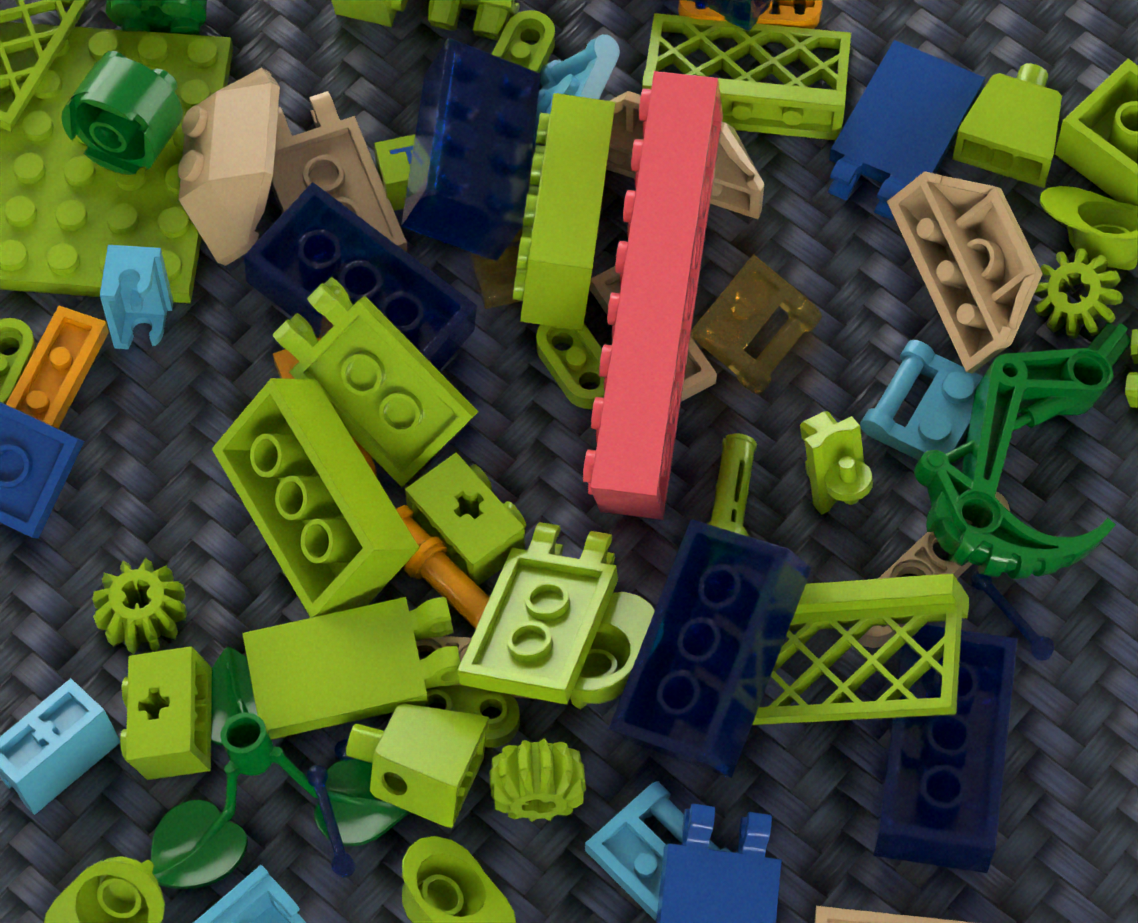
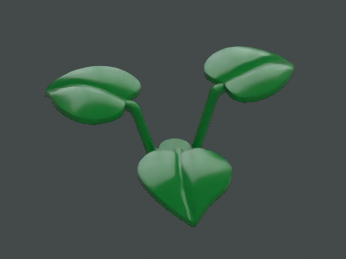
[151,646,409,889]

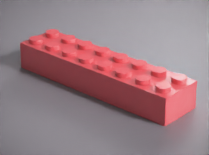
[583,71,723,520]

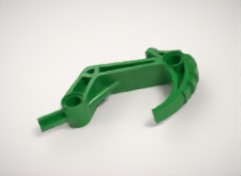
[914,322,1131,579]

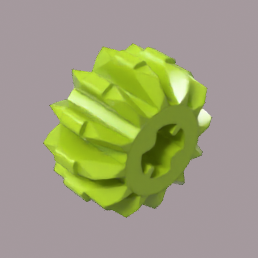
[1034,248,1123,339]
[92,557,187,655]
[489,738,586,822]

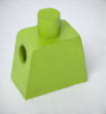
[952,63,1062,188]
[346,704,489,828]

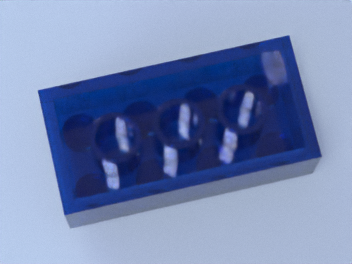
[401,38,541,261]
[244,182,477,371]
[609,519,812,778]
[873,625,1018,873]

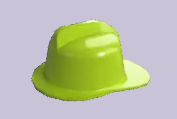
[1040,186,1138,270]
[570,592,659,709]
[402,836,516,923]
[44,856,165,923]

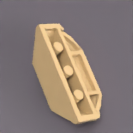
[178,68,280,266]
[606,91,764,219]
[887,171,1043,373]

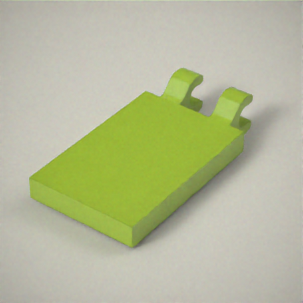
[273,277,479,487]
[457,522,618,705]
[242,597,461,740]

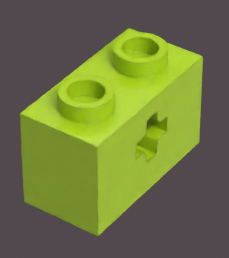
[405,453,526,586]
[120,646,212,780]

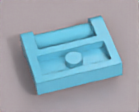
[520,34,620,145]
[860,340,983,460]
[585,781,731,921]

